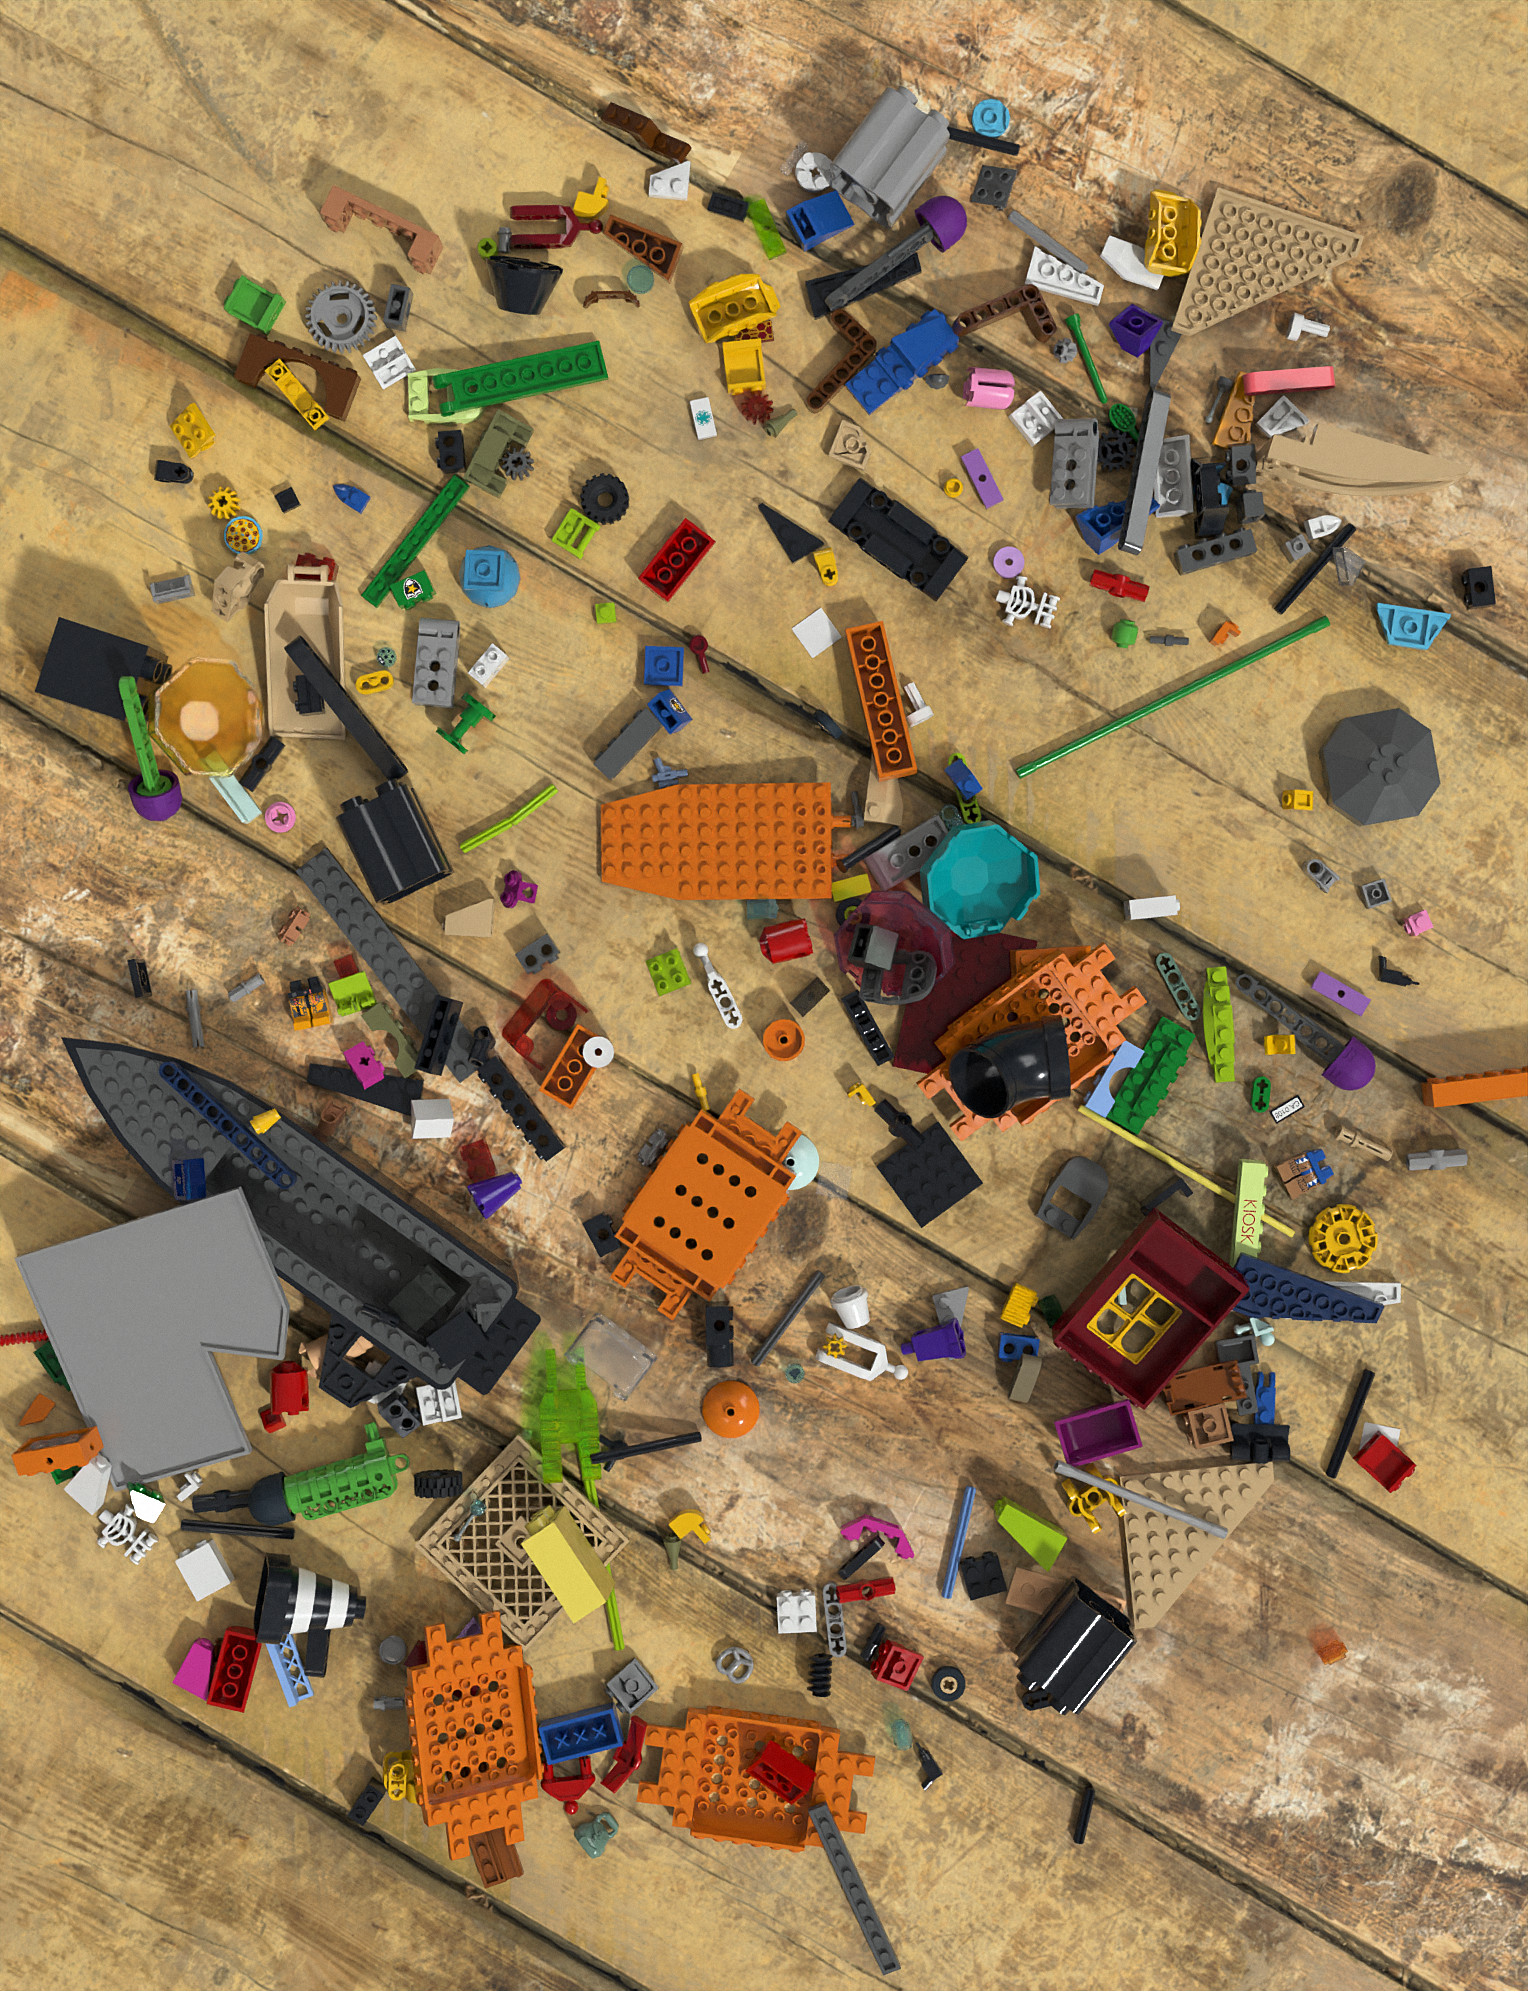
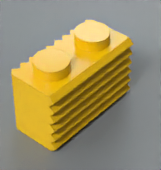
[999,1282,1038,1328]

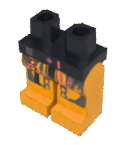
[288,976,334,1031]

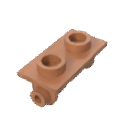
[278,906,311,946]

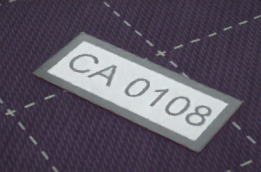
[1270,1095,1305,1124]

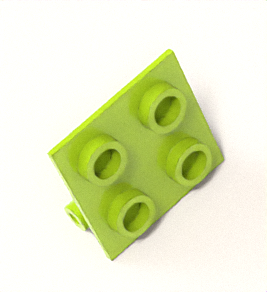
[646,948,691,996]
[328,971,378,1017]

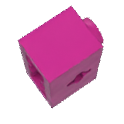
[343,1041,385,1090]

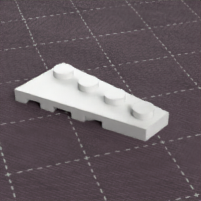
[1024,247,1104,306]

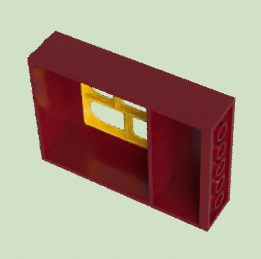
[1051,1207,1250,1410]

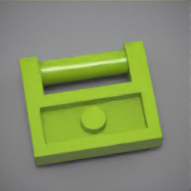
[551,508,601,560]

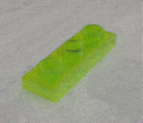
[748,198,787,261]

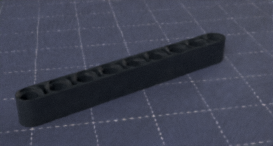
[284,635,409,781]

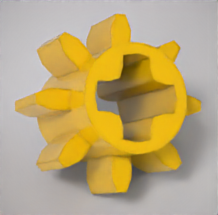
[823,1333,848,1359]

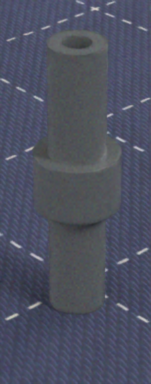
[1149,635,1189,646]

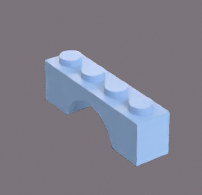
[1083,1040,1144,1118]

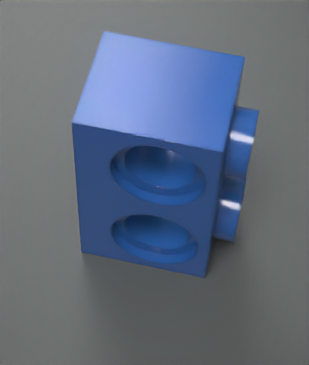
[997,1332,1040,1362]

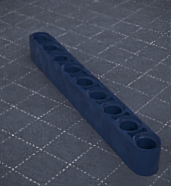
[159,1061,297,1189]

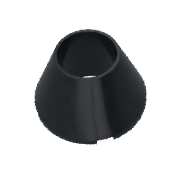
[485,256,563,315]

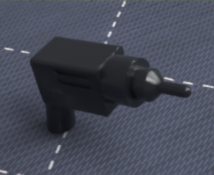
[1378,956,1419,987]
[915,1742,943,1791]

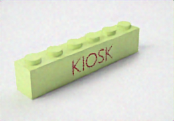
[1229,1159,1268,1268]

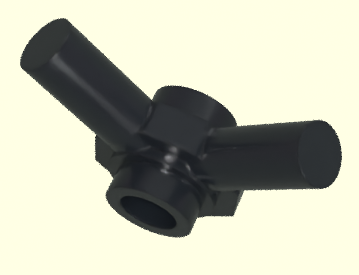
[597,1434,628,1472]

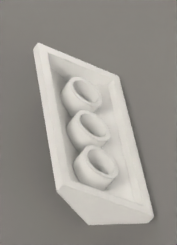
[1154,435,1194,518]

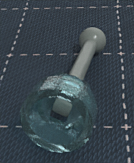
[453,1499,487,1541]

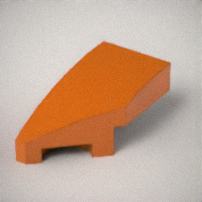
[19,1393,56,1427]

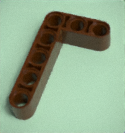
[952,284,1057,342]
[807,309,877,414]

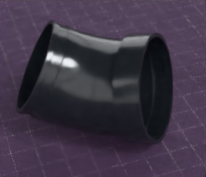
[949,1014,1071,1119]

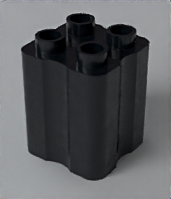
[336,779,454,905]
[1015,1576,1137,1716]

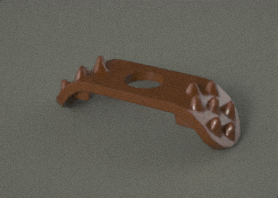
[583,290,640,309]

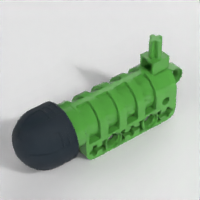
[248,1422,410,1526]

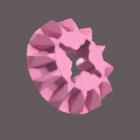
[265,802,296,833]

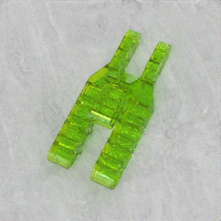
[539,1346,602,1484]

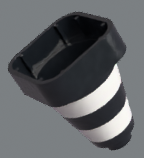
[253,1552,366,1645]

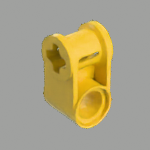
[813,547,838,586]

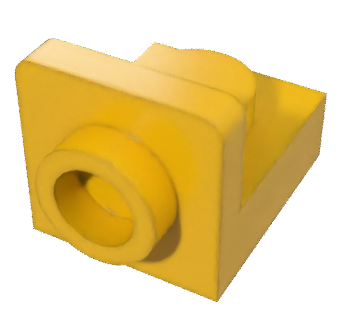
[1282,789,1313,811]
[1264,1034,1295,1055]
[847,1083,876,1107]

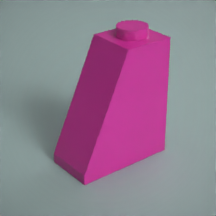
[172,1637,215,1701]

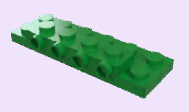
[1106,1016,1196,1135]

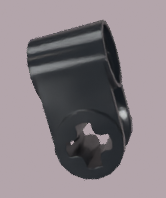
[154,460,194,484]

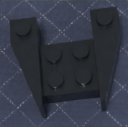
[1191,456,1229,539]

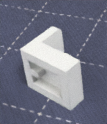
[177,1470,204,1502]

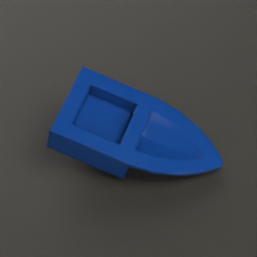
[333,484,371,514]

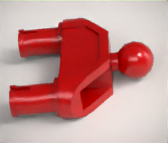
[540,1755,596,1815]

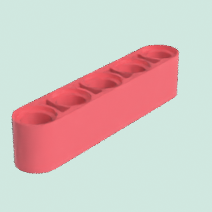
[1243,366,1335,396]

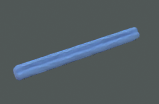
[941,1486,976,1599]

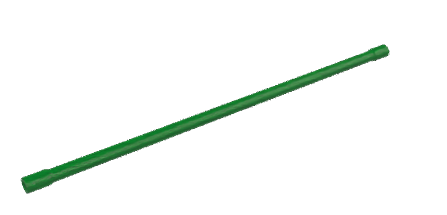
[1015,615,1330,779]

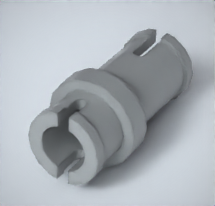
[374,1695,404,1711]

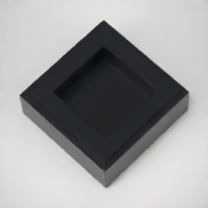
[274,487,301,514]

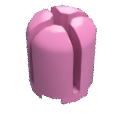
[963,367,1015,410]

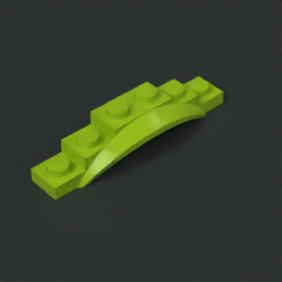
[1203,966,1235,1083]

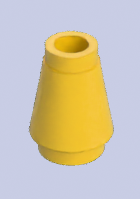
[250,1108,281,1134]

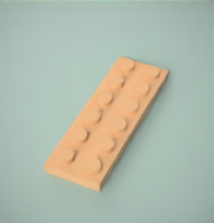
[1005,1565,1127,1614]

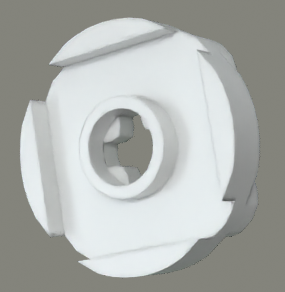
[795,152,832,193]

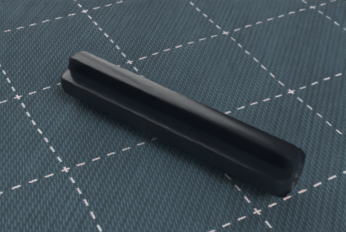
[1073,1787,1095,1845]

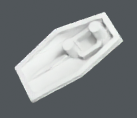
[1100,235,1164,290]

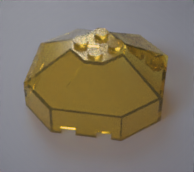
[148,657,263,778]

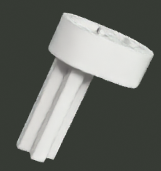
[1286,312,1330,342]
[904,682,934,727]

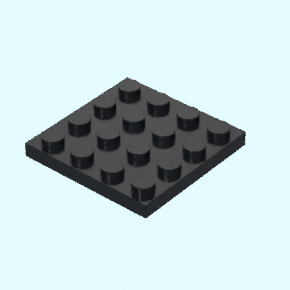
[876,1121,983,1228]

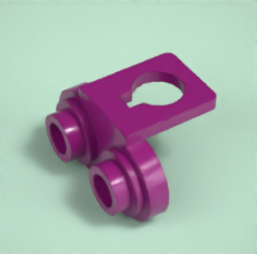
[500,870,538,909]

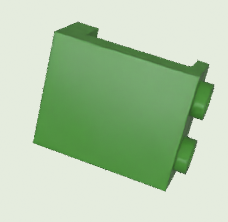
[224,275,286,336]

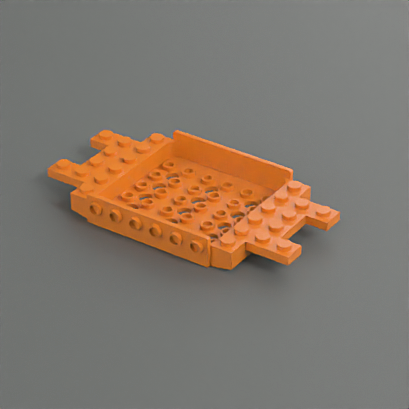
[916,942,1147,1142]
[610,1088,803,1320]
[404,1610,544,1861]
[636,1706,875,1853]

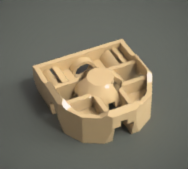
[211,552,265,623]

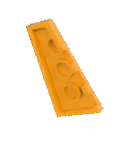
[1211,371,1256,450]

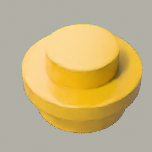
[944,478,963,498]

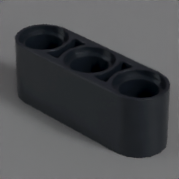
[304,1629,331,1678]

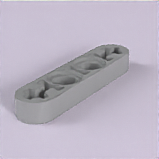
[823,1581,847,1657]

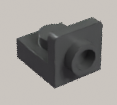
[473,1299,502,1324]

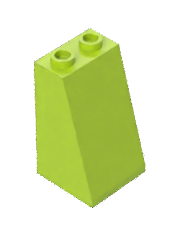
[993,1496,1068,1572]

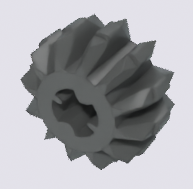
[502,448,534,481]

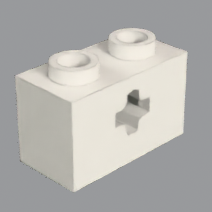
[468,643,510,688]

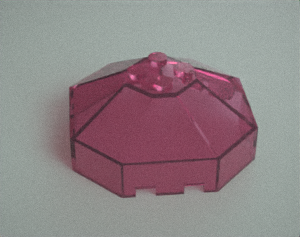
[834,890,955,996]

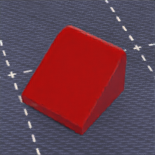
[260,1408,287,1433]

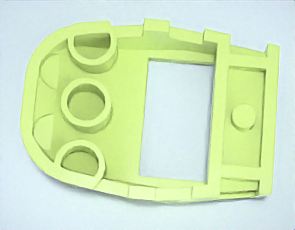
[408,368,486,426]

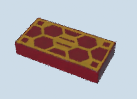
[735,320,774,343]

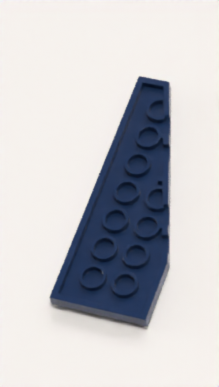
[1233,1252,1385,1324]

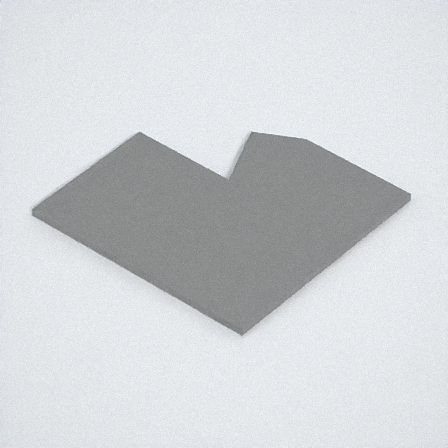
[14,1186,290,1492]

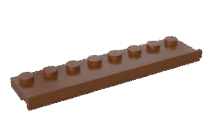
[438,1728,524,1889]

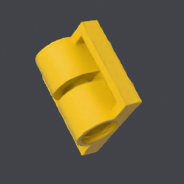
[169,403,216,458]

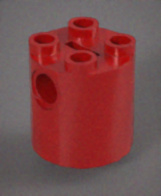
[759,918,813,964]
[269,1361,309,1415]

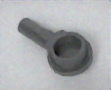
[851,791,864,830]

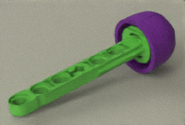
[119,676,182,821]

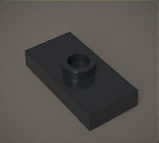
[707,192,750,223]

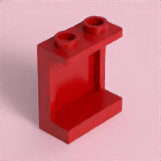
[1353,1430,1417,1493]

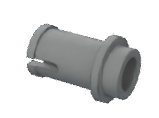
[497,227,512,254]

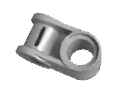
[1302,859,1340,893]

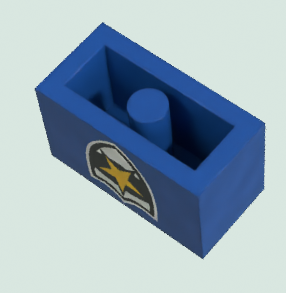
[647,689,693,734]

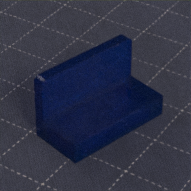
[172,1158,206,1200]

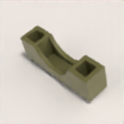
[361,1002,420,1078]

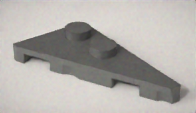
[1149,312,1182,389]

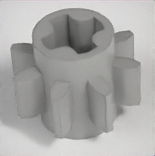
[1053,338,1077,363]

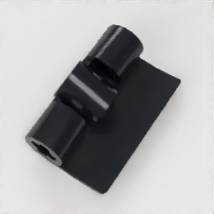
[1230,1423,1290,1464]

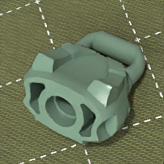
[574,1812,619,1859]

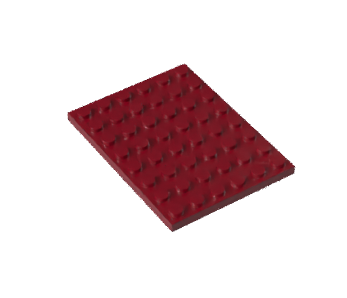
[893,917,1038,1074]

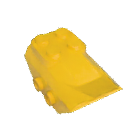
[1144,189,1202,277]
[688,274,781,344]

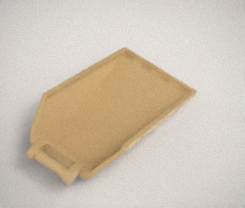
[264,564,346,739]

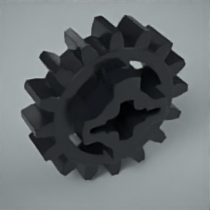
[1097,429,1135,473]

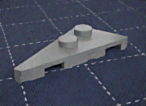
[932,1286,969,1361]

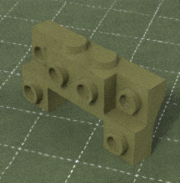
[463,409,534,499]

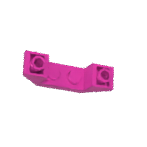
[840,1514,914,1559]

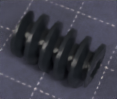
[807,1653,833,1697]

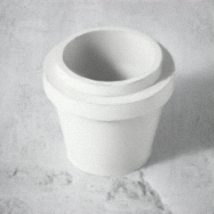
[830,1285,870,1329]

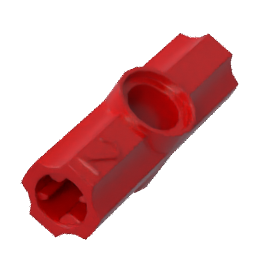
[1089,569,1150,603]
[836,1576,896,1604]

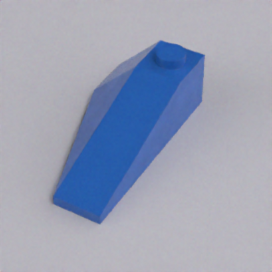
[1076,497,1160,555]

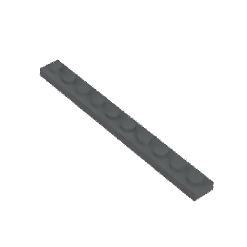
[808,1801,901,1976]

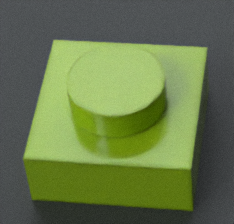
[595,602,617,624]

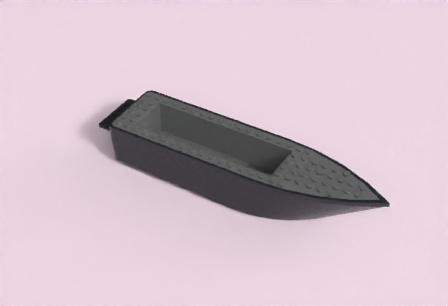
[61,1037,541,1395]

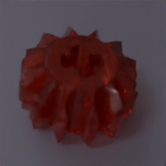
[741,391,774,425]

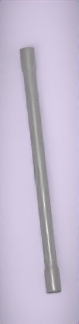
[1053,1460,1228,1539]

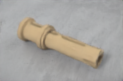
[1334,1124,1393,1161]

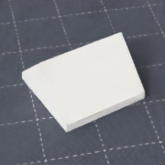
[411,1099,454,1139]

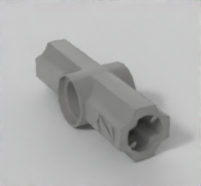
[1405,1148,1468,1171]

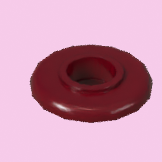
[547,1000,577,1030]

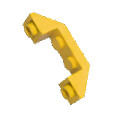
[265,358,330,430]

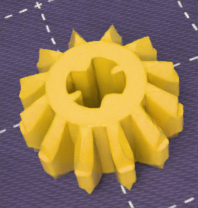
[207,486,241,520]

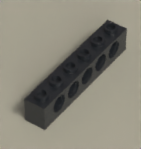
[477,1055,566,1162]

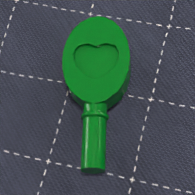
[1108,404,1139,443]

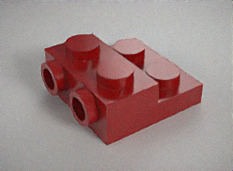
[870,1639,924,1691]

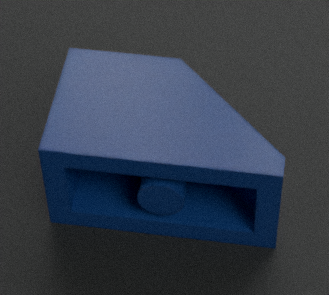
[944,759,983,801]

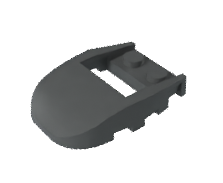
[859,949,937,1005]
[1034,1156,1108,1240]

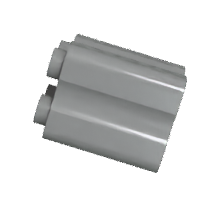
[829,86,950,230]

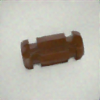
[213,1638,223,1662]

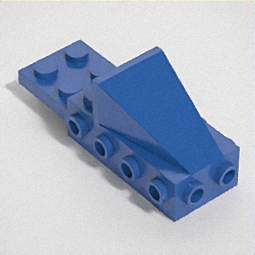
[845,309,960,415]

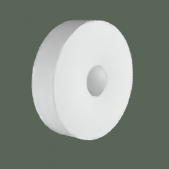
[583,1036,614,1068]

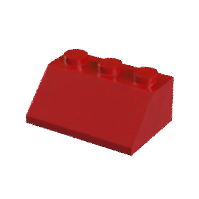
[745,1740,817,1805]

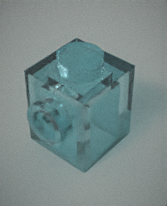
[747,899,778,919]

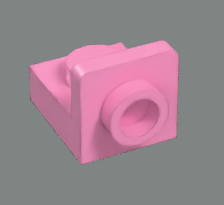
[1403,910,1433,937]

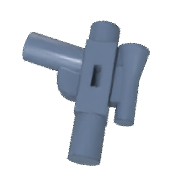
[652,757,688,789]

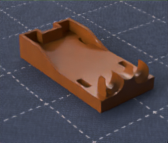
[1163,1359,1247,1416]

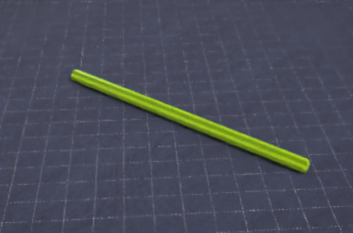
[574,1424,625,1651]

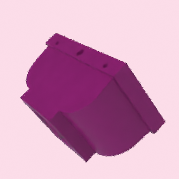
[1054,1399,1143,1467]

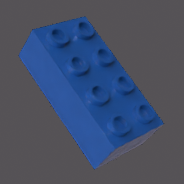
[538,1702,624,1765]

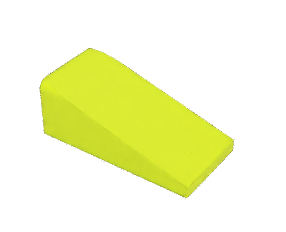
[832,873,872,902]

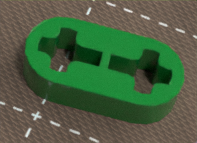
[1250,1076,1271,1113]

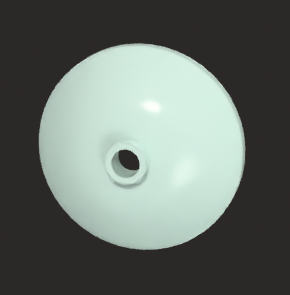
[782,1135,819,1190]

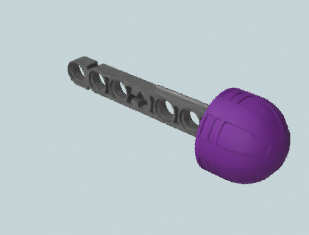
[825,196,967,311]
[1236,973,1376,1091]

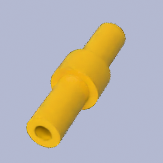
[691,1073,710,1111]

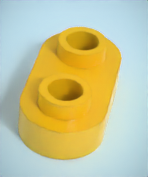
[355,670,394,695]

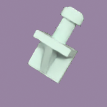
[1233,1316,1275,1346]

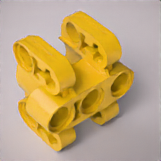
[1061,1462,1127,1534]
[382,1750,445,1804]

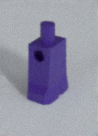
[901,1318,966,1361]

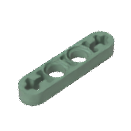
[1155,953,1201,1020]

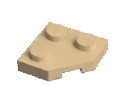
[828,420,871,471]

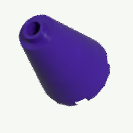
[467,1172,522,1220]

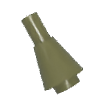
[764,409,797,438]
[663,1533,682,1570]

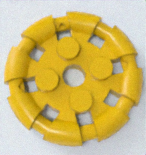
[1308,1204,1378,1273]

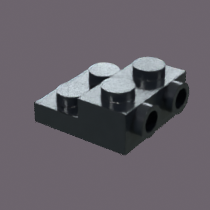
[960,1551,1007,1601]

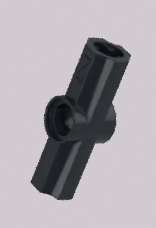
[238,736,286,792]
[874,1099,926,1151]
[192,1489,251,1513]

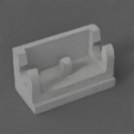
[150,575,195,604]

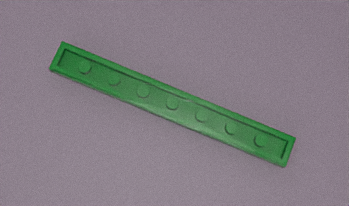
[361,474,470,608]

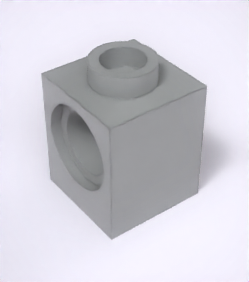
[1280,534,1311,564]

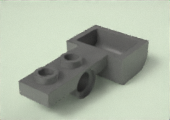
[1214,1334,1259,1416]

